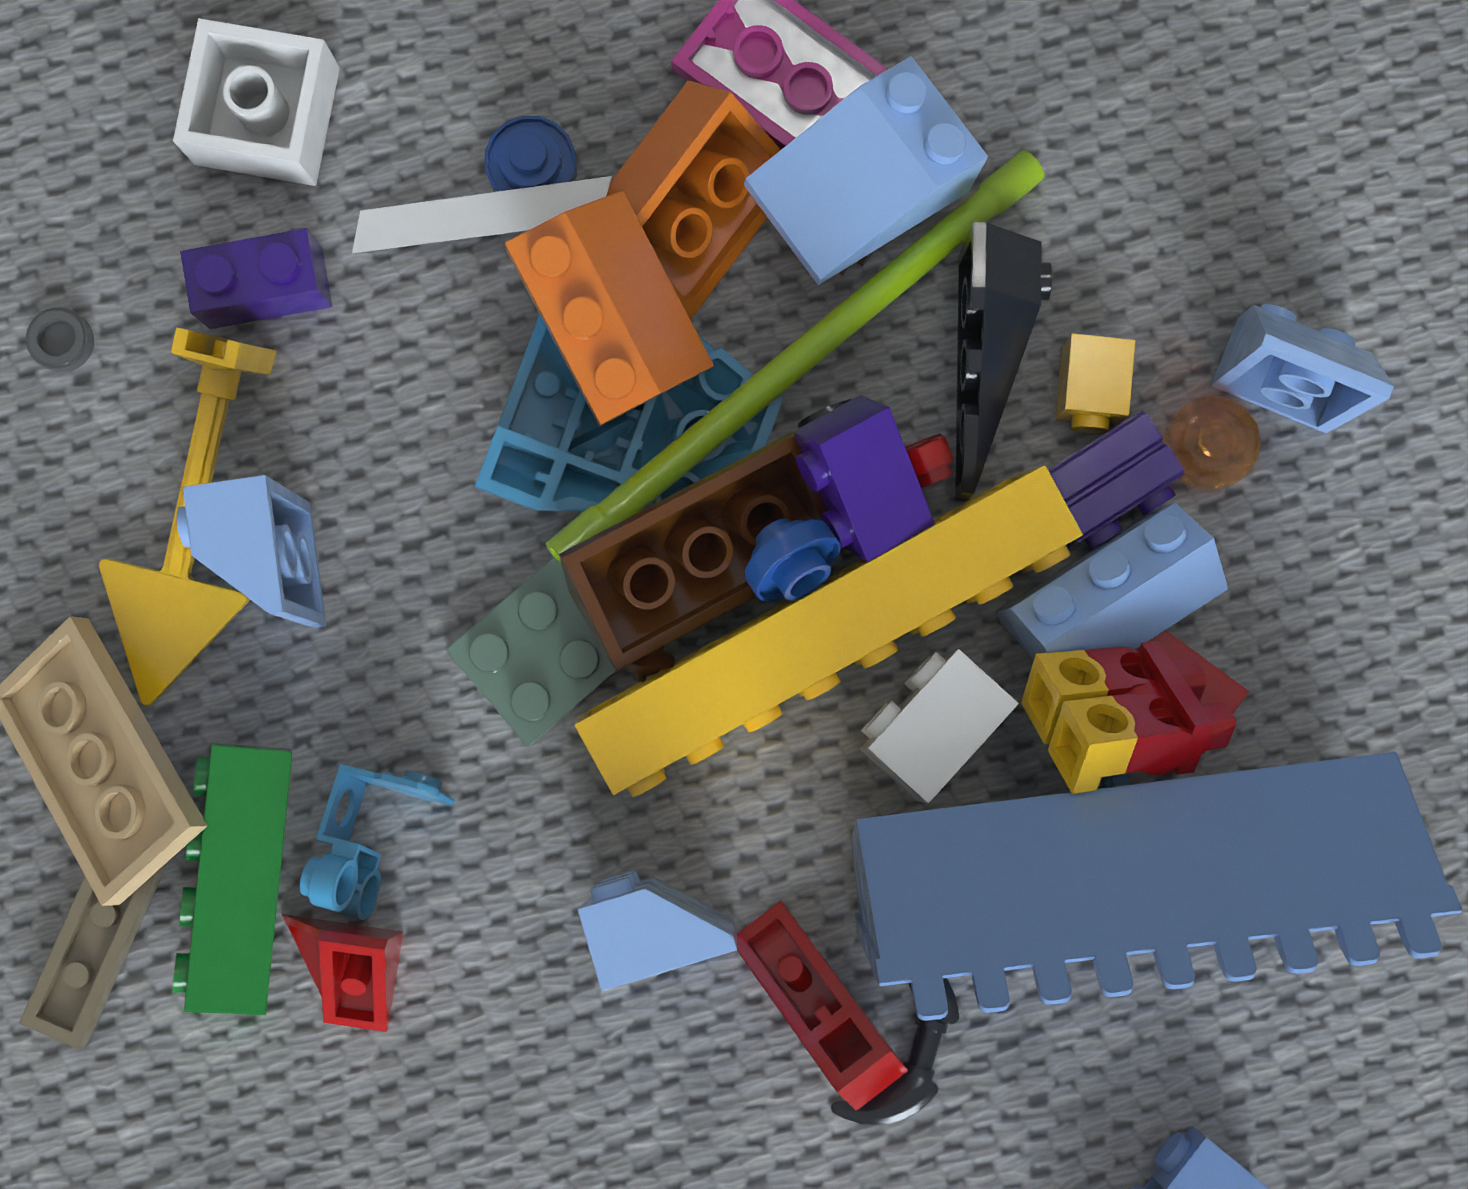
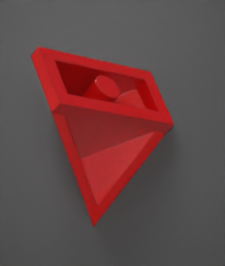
[282,914,403,1032]

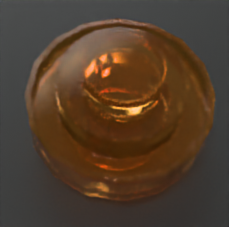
[1163,395,1261,491]

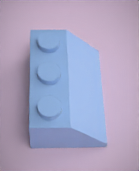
[177,475,326,628]
[995,503,1228,660]
[578,869,737,992]

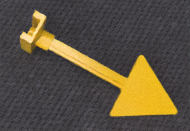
[99,327,277,706]

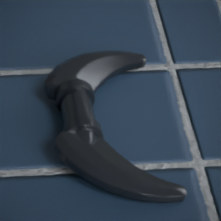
[831,978,959,1125]

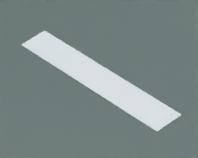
[352,176,612,253]

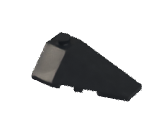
[955,222,1052,501]

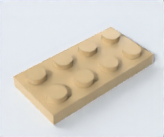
[0,616,207,906]

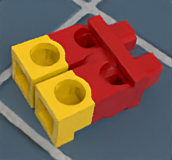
[1021,641,1236,794]

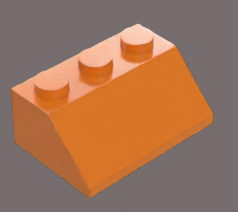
[606,80,780,320]
[505,191,714,427]

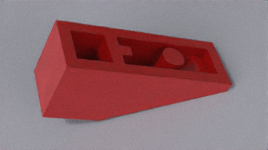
[737,900,908,1111]

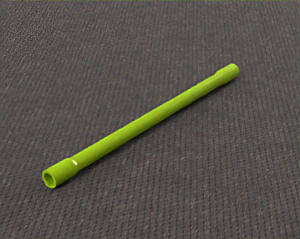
[545,150,1045,566]

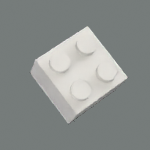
[173,18,340,186]
[860,649,1019,803]

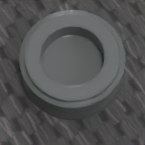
[26,307,94,372]

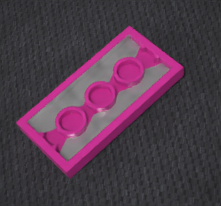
[671,0,888,150]

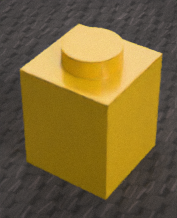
[1055,333,1136,434]

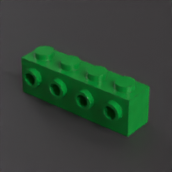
[172,743,293,1015]

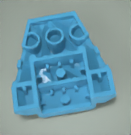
[474,314,783,512]

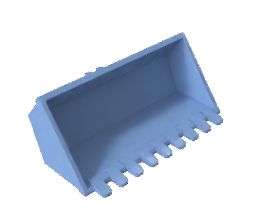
[851,752,1462,1021]

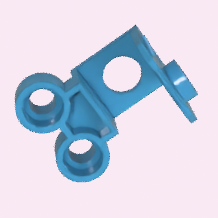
[300,764,456,920]

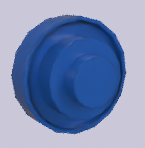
[484,116,577,192]
[745,519,841,602]

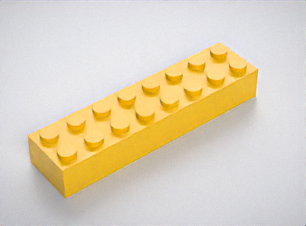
[574,465,1083,798]

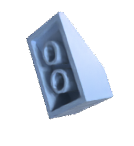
[744,56,988,285]
[1211,304,1394,433]

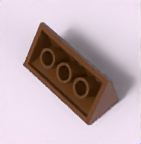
[559,432,844,671]

